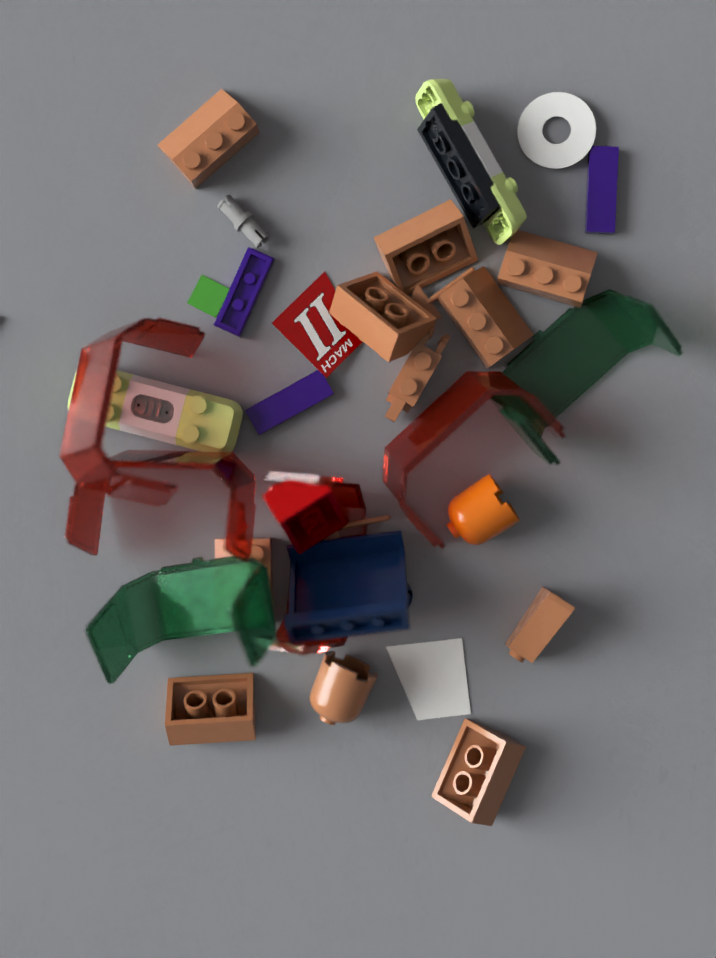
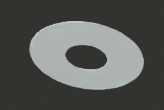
[517,92,596,169]

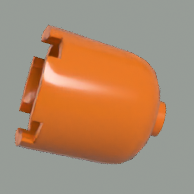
[447,474,520,545]

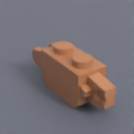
[385,326,451,422]

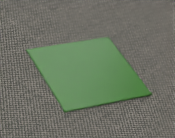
[187,275,229,318]

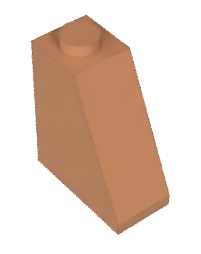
[505,587,575,663]

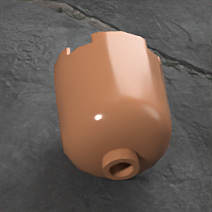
[309,651,378,725]

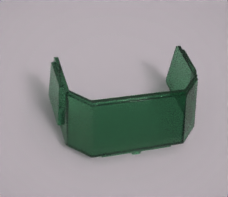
[489,289,683,466]
[85,555,277,684]

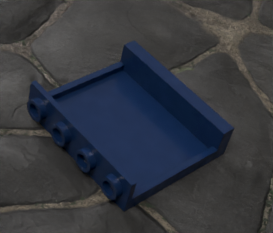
[284,530,410,644]

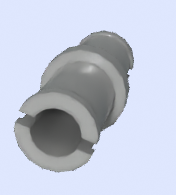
[217,195,270,248]

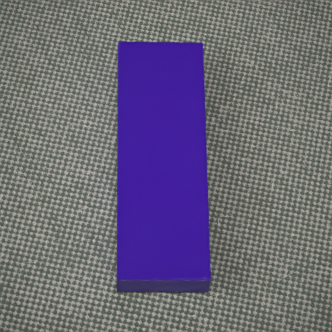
[585,146,619,234]
[214,247,275,338]
[245,370,334,436]

